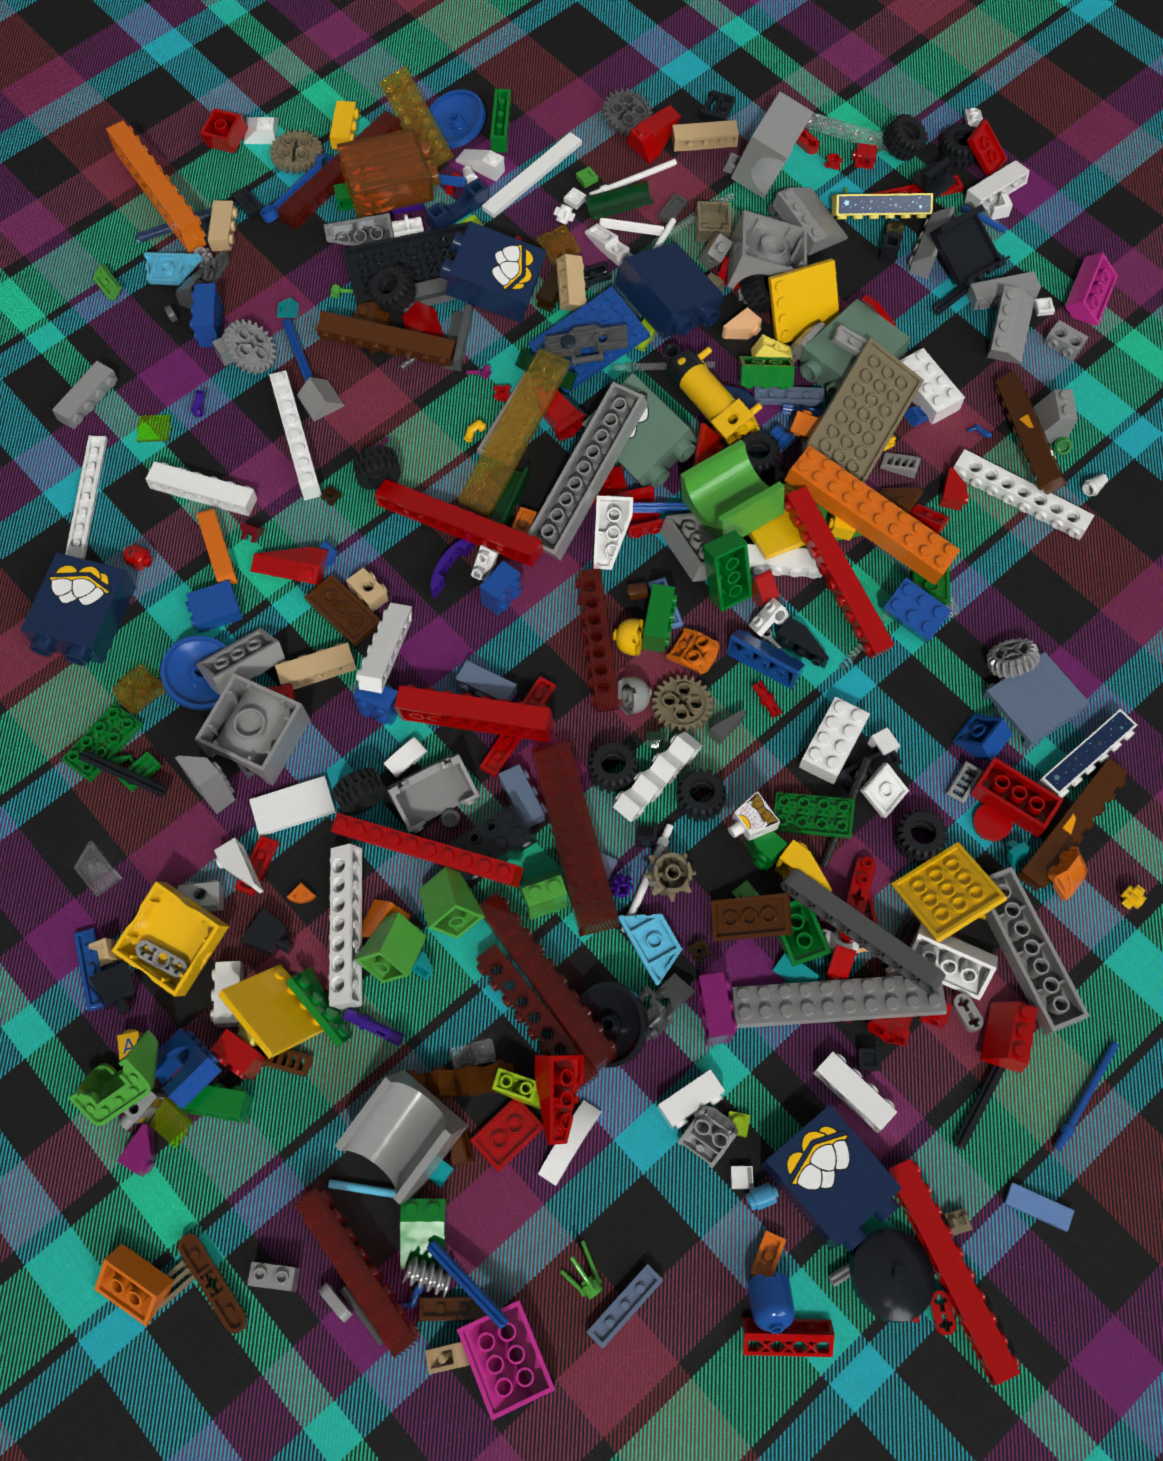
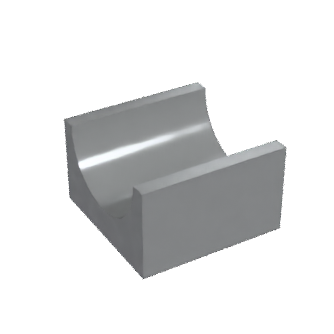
[731,91,814,198]
[727,210,807,288]
[195,673,311,786]
[335,1070,468,1204]

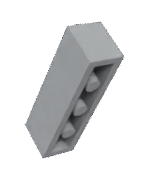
[967,271,1041,311]
[52,361,118,429]

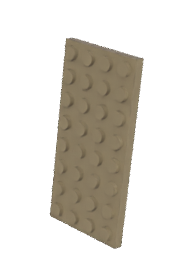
[801,338,924,483]

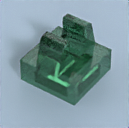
[646,731,666,751]

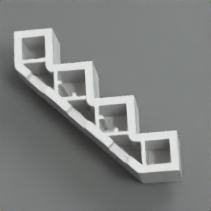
[613,731,703,822]

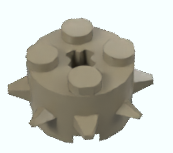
[643,847,696,902]

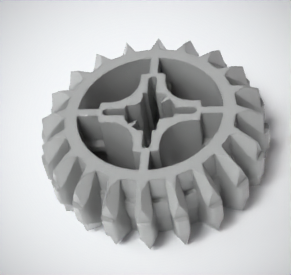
[987,638,1040,679]

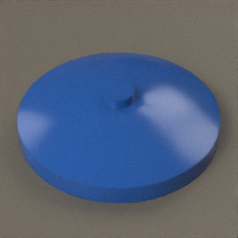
[424,89,486,149]
[160,636,227,710]

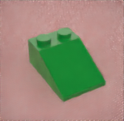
[742,831,787,872]
[776,900,831,967]
[400,1199,447,1270]

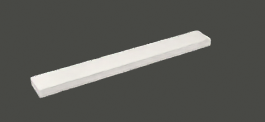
[482,132,582,218]
[65,436,108,559]

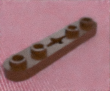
[178,1234,248,1333]

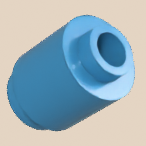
[745,1182,779,1211]

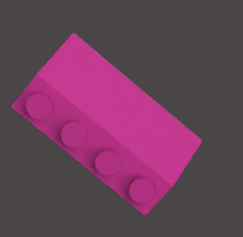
[1065,252,1118,326]

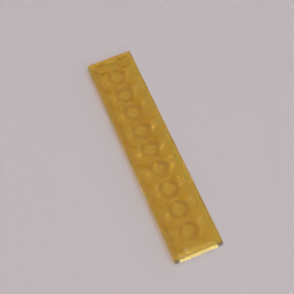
[457,349,571,517]

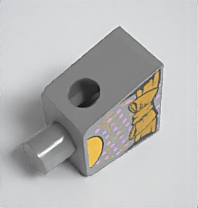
[697,232,733,269]
[119,1083,170,1130]

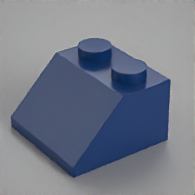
[953,713,1013,762]

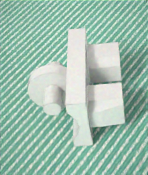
[391,214,424,237]
[471,544,499,581]

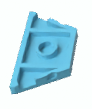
[144,252,203,285]
[617,914,682,986]

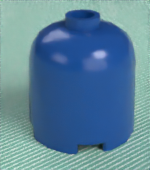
[747,1272,795,1334]

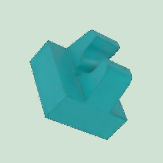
[1005,839,1029,867]

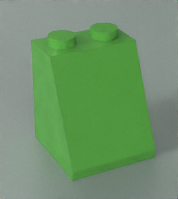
[419,867,485,939]
[518,870,568,920]
[354,912,427,983]

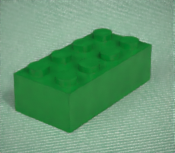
[703,530,753,612]

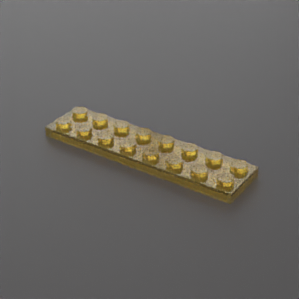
[379,66,454,172]

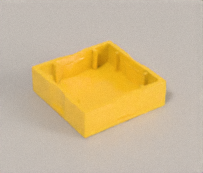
[112,881,229,997]

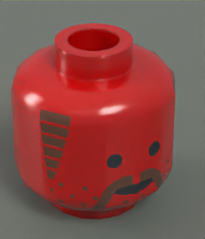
[123,544,153,571]

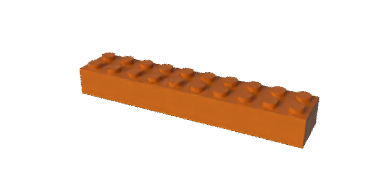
[106,121,206,253]
[784,445,960,585]

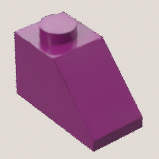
[117,1123,156,1177]

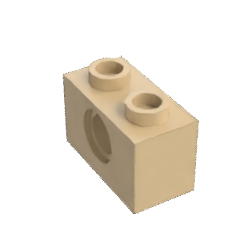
[346,568,389,612]

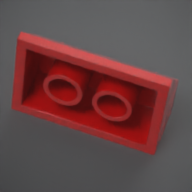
[694,423,723,466]
[980,1001,1038,1073]

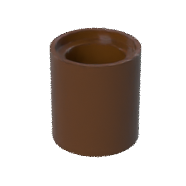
[627,582,648,601]

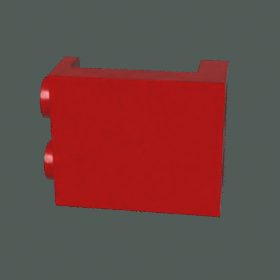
[618,486,664,539]

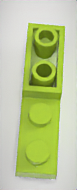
[491,1068,541,1109]

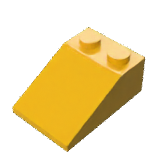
[775,840,832,892]

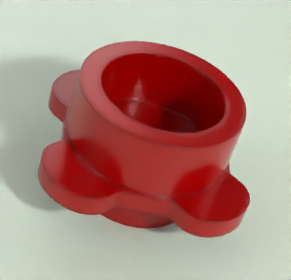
[824,153,842,170]
[494,385,511,402]

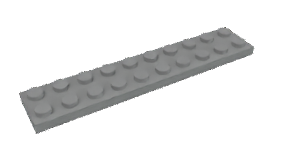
[732,976,947,1028]

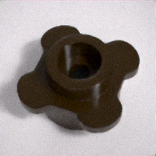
[320,486,342,506]
[687,939,711,963]

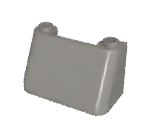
[386,753,479,833]

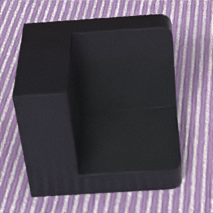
[635,823,658,849]

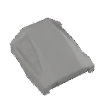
[791,322,825,363]
[677,1105,738,1168]

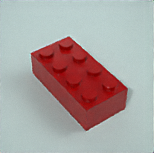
[970,757,1064,838]

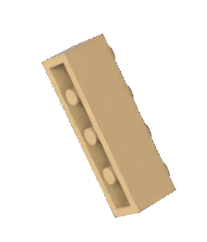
[672,120,739,152]
[275,643,357,689]

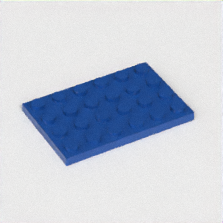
[528,286,650,395]

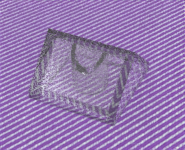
[74,841,122,897]

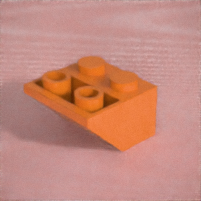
[790,410,822,439]

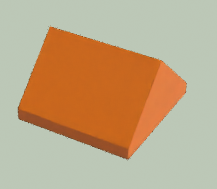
[362,899,411,941]

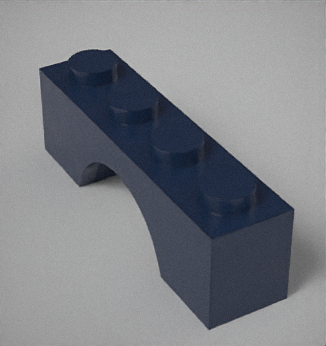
[425,178,489,229]

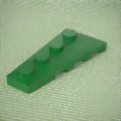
[286,967,352,1048]

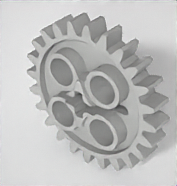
[221,319,277,375]

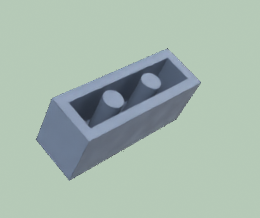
[455,660,517,702]
[498,764,546,827]

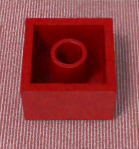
[200,108,248,154]
[210,1029,266,1081]

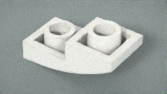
[384,737,427,778]

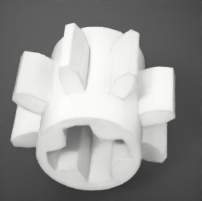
[554,204,575,224]

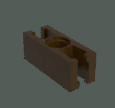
[536,265,559,313]

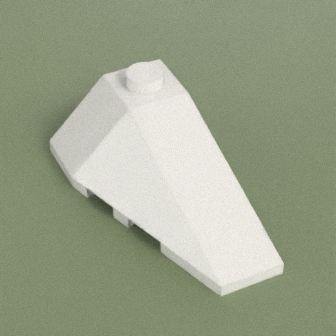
[593,496,633,570]

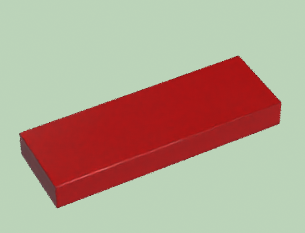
[861,295,897,327]
[234,835,280,897]

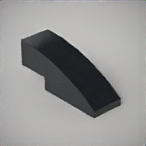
[838,750,902,793]

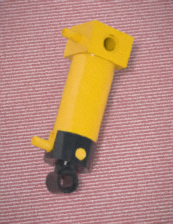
[663,343,762,447]

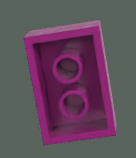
[696,972,738,1046]

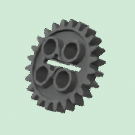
[602,88,653,138]

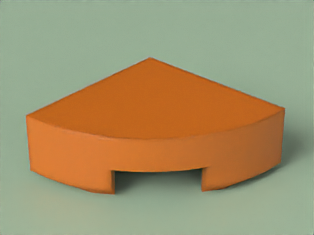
[287,883,316,904]

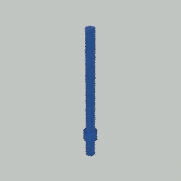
[1053,1041,1119,1151]

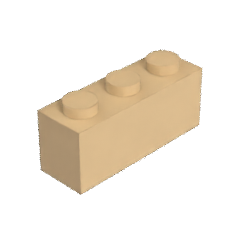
[208,200,238,251]
[556,254,587,311]

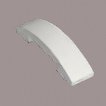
[538,1100,601,1186]

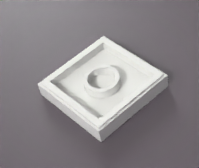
[860,763,909,818]

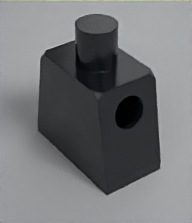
[241,908,294,956]
[88,961,135,1015]

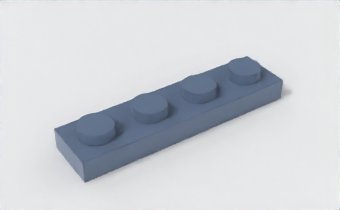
[754,386,824,406]
[586,1264,663,1349]

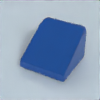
[904,406,929,427]
[319,540,338,568]

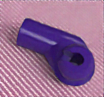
[191,390,205,417]

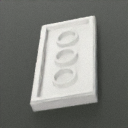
[249,776,336,836]

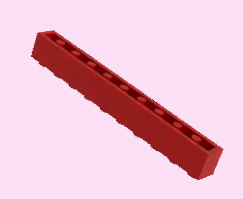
[374,479,543,567]
[784,486,895,659]
[331,813,524,888]
[887,1159,1021,1385]

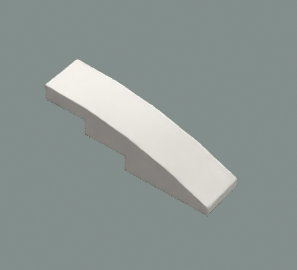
[585,223,632,267]

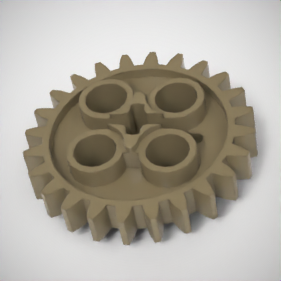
[270,129,323,175]
[652,675,713,734]

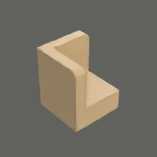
[88,938,122,968]

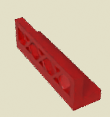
[742,1318,835,1357]

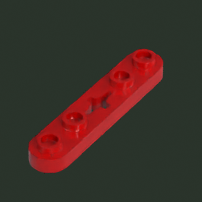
[838,855,876,944]

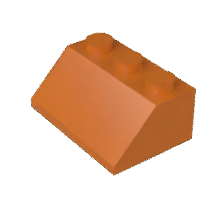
[94,1244,174,1327]

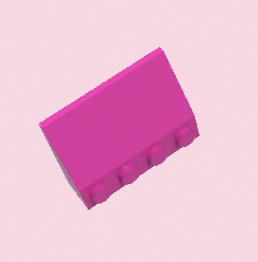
[457,1300,555,1421]

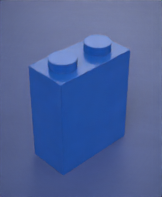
[185,580,243,633]

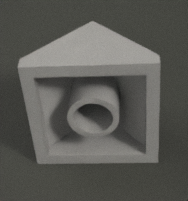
[297,377,344,422]

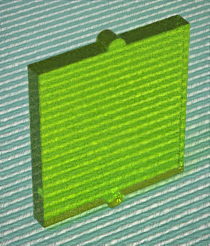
[136,415,172,442]
[150,1098,193,1149]

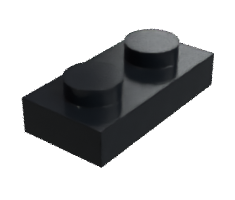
[231,187,263,219]

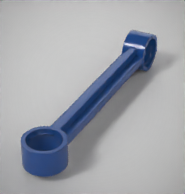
[260,154,334,223]

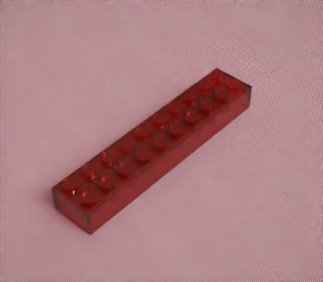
[531,741,619,937]

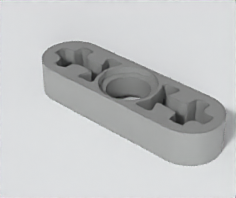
[135,940,190,977]

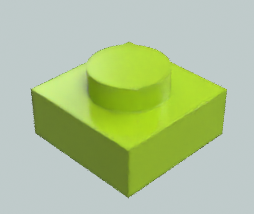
[728,1111,750,1138]

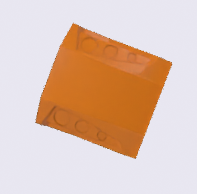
[666,628,719,674]
[1048,846,1088,901]

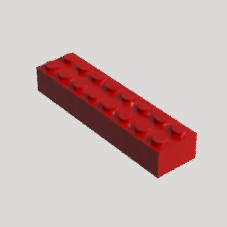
[394,685,555,743]

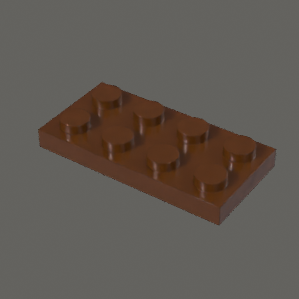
[304,574,381,647]
[711,893,792,942]

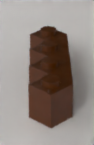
[405,1060,514,1100]

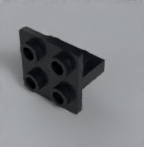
[911,157,957,199]

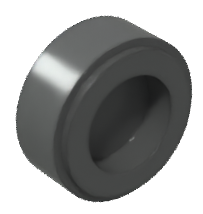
[164,305,178,323]
[441,809,461,830]

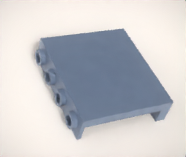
[983,652,1090,750]

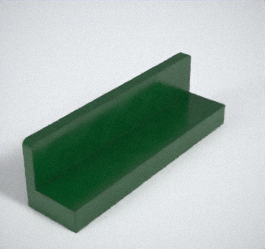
[585,180,654,220]
[490,466,530,526]

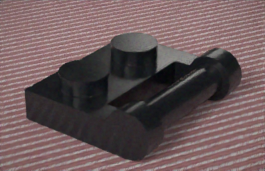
[698,90,736,122]

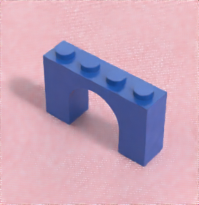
[155,1027,222,1110]

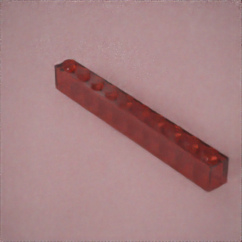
[277,111,402,230]
[479,893,617,1072]

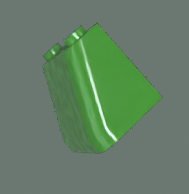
[68,1030,159,1126]

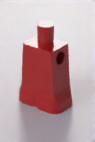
[535,387,587,441]
[867,1017,913,1046]

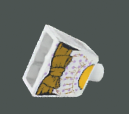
[728,792,780,840]

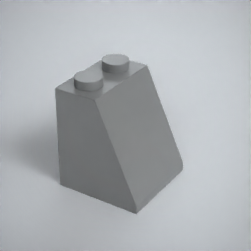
[1034,389,1078,444]

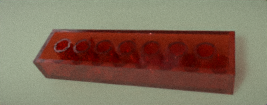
[294,1188,421,1358]

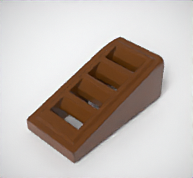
[265,1049,313,1077]
[451,1119,474,1166]

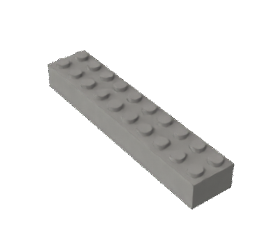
[527,382,648,561]

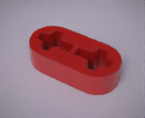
[796,129,820,155]
[929,1290,956,1335]

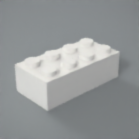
[900,348,965,425]
[799,697,870,785]

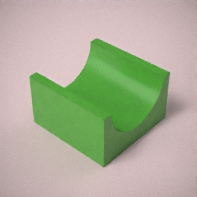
[680,440,784,539]

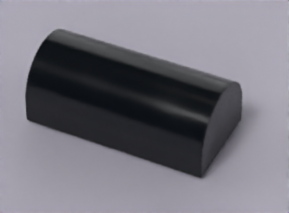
[583,262,612,287]

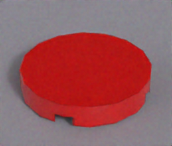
[972,805,1013,842]

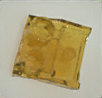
[535,224,582,266]
[112,664,166,714]

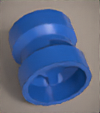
[770,425,793,449]

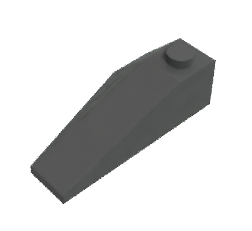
[323,212,394,246]
[175,250,230,309]

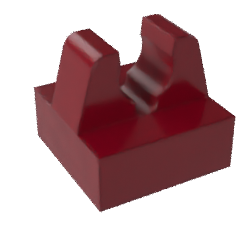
[240,522,265,543]

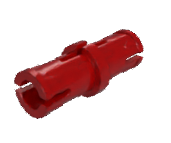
[752,681,782,718]

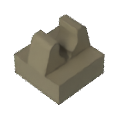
[943,1208,973,1236]

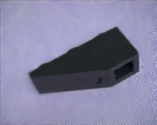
[879,219,905,263]
[776,617,829,669]

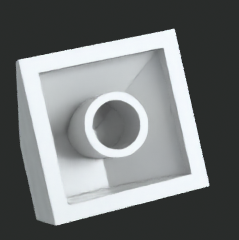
[244,117,279,144]

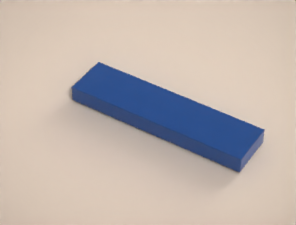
[73,928,105,1012]

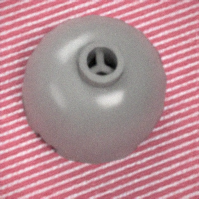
[617,676,652,715]

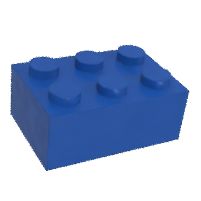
[190,283,223,348]
[881,577,952,643]

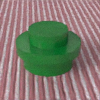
[1054,437,1072,455]

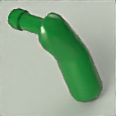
[110,755,135,764]

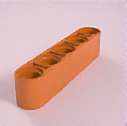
[196,508,238,585]

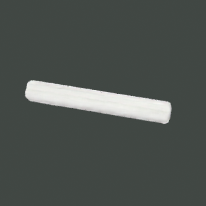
[599,218,664,236]

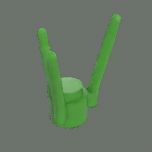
[560,1240,603,1300]

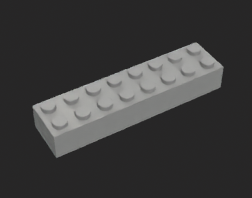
[985,867,1090,1036]

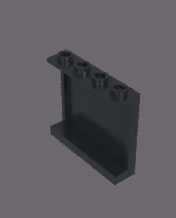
[929,204,1011,287]

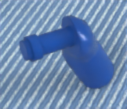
[967,424,992,438]
[400,1282,425,1309]

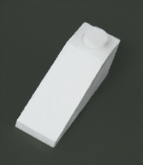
[456,149,505,181]
[214,838,264,894]

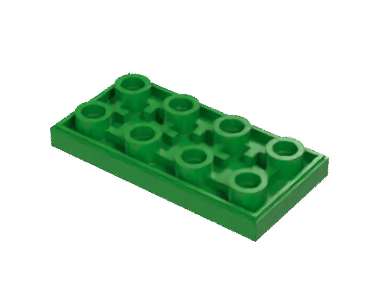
[61,703,144,783]
[774,792,855,839]

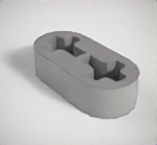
[952,993,983,1032]
[318,1282,353,1323]

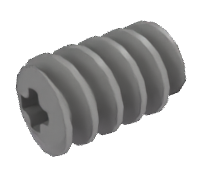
[402,1256,451,1298]

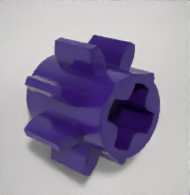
[607,872,633,899]

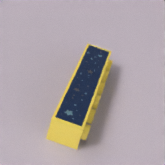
[832,193,933,220]

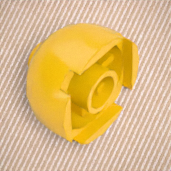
[613,618,645,656]

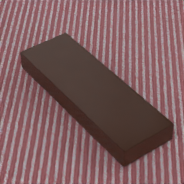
[419,1296,486,1321]

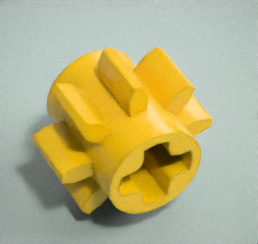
[1120,885,1147,909]

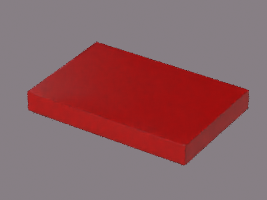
[967,119,1008,178]
[470,1099,544,1173]

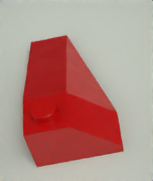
[627,105,681,164]
[250,547,329,586]
[535,1055,584,1145]

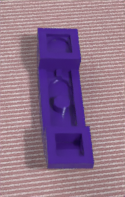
[430,539,476,599]

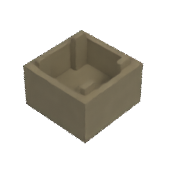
[694,201,731,242]

